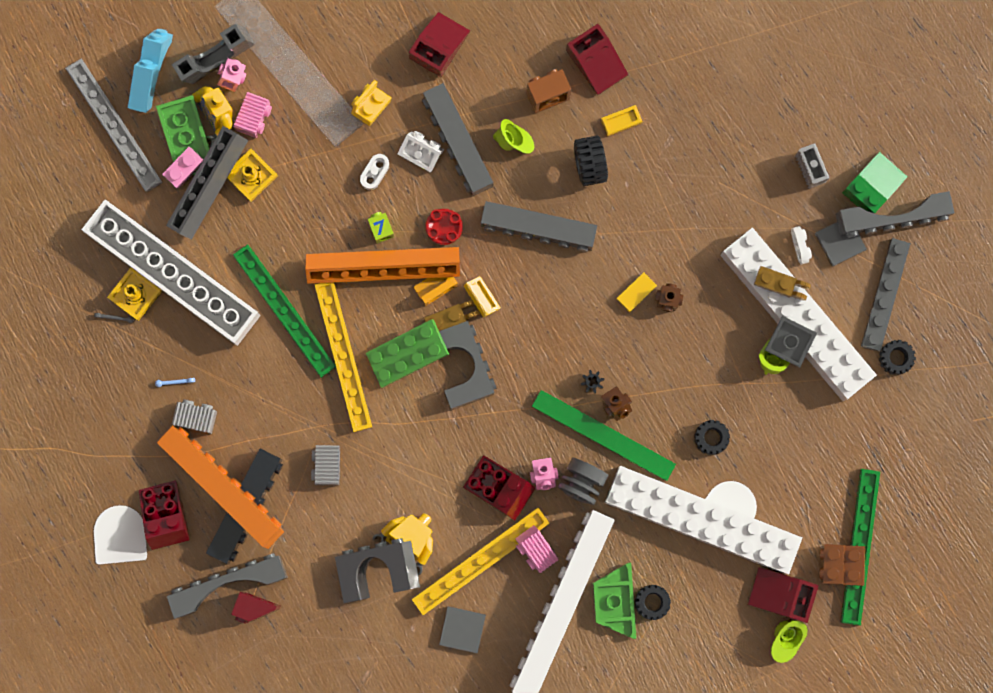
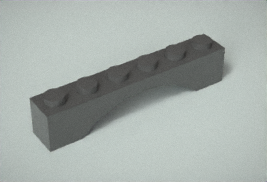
[836,191,955,238]
[167,553,288,619]

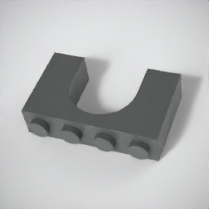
[172,23,255,84]
[439,321,497,410]
[335,538,420,603]

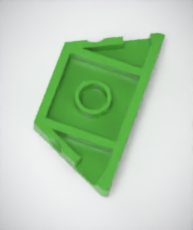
[593,563,636,639]

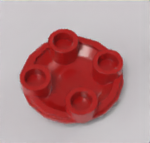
[425,209,463,245]

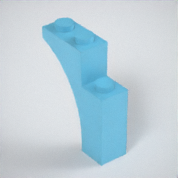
[128,29,173,113]

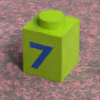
[368,212,394,244]

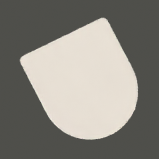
[706,481,757,518]
[94,506,147,564]

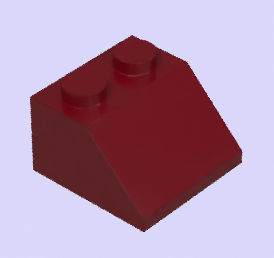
[231,592,281,624]

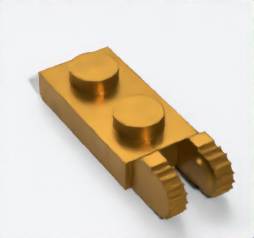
[754,266,811,301]
[424,300,480,331]

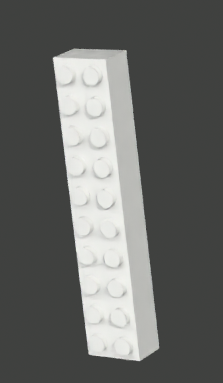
[81,200,261,346]
[720,228,876,401]
[605,466,802,575]
[510,510,614,693]

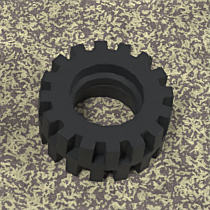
[879,340,916,375]
[694,420,730,455]
[635,585,671,620]

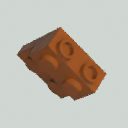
[820,544,865,586]

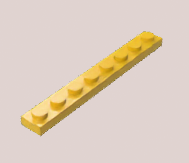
[315,282,373,432]
[412,508,549,615]

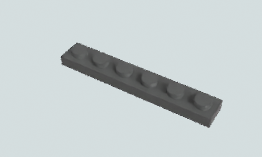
[861,238,911,352]

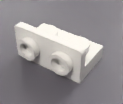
[398,131,444,172]

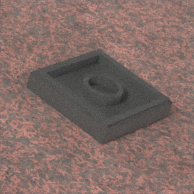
[815,222,867,267]
[765,316,817,367]
[439,606,486,653]

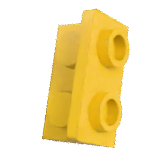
[351,80,392,126]

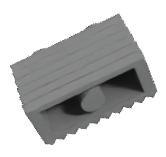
[795,144,829,189]
[172,399,217,434]
[311,445,340,485]

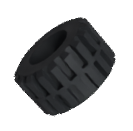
[574,135,608,186]

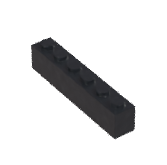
[206,448,283,564]

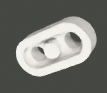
[360,154,389,190]
[791,226,812,264]

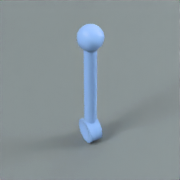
[155,378,195,387]

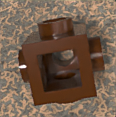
[655,283,683,312]
[601,386,632,422]

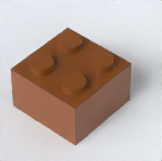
[526,69,571,114]

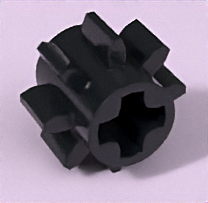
[580,370,605,394]

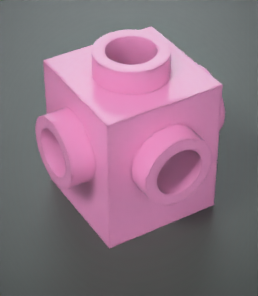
[217,58,246,92]
[530,458,559,490]

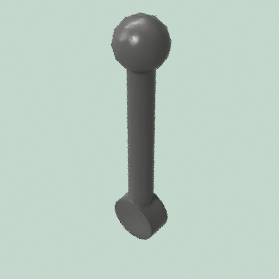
[94,313,134,323]

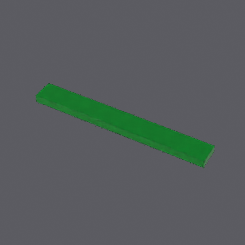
[233,244,336,378]
[532,390,676,481]
[840,469,880,626]

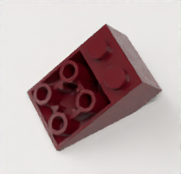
[409,12,470,77]
[566,24,629,95]
[463,455,536,521]
[138,480,190,550]
[748,567,819,623]

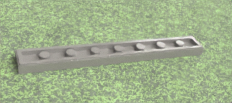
[65,59,163,193]

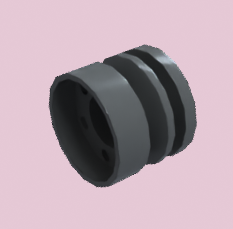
[558,457,608,505]

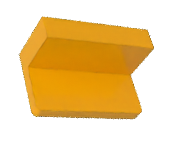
[414,277,458,306]

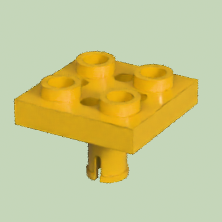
[227,149,278,202]
[107,267,162,321]

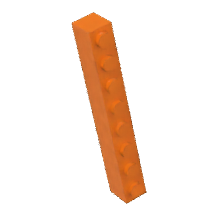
[305,247,460,284]
[157,425,284,549]

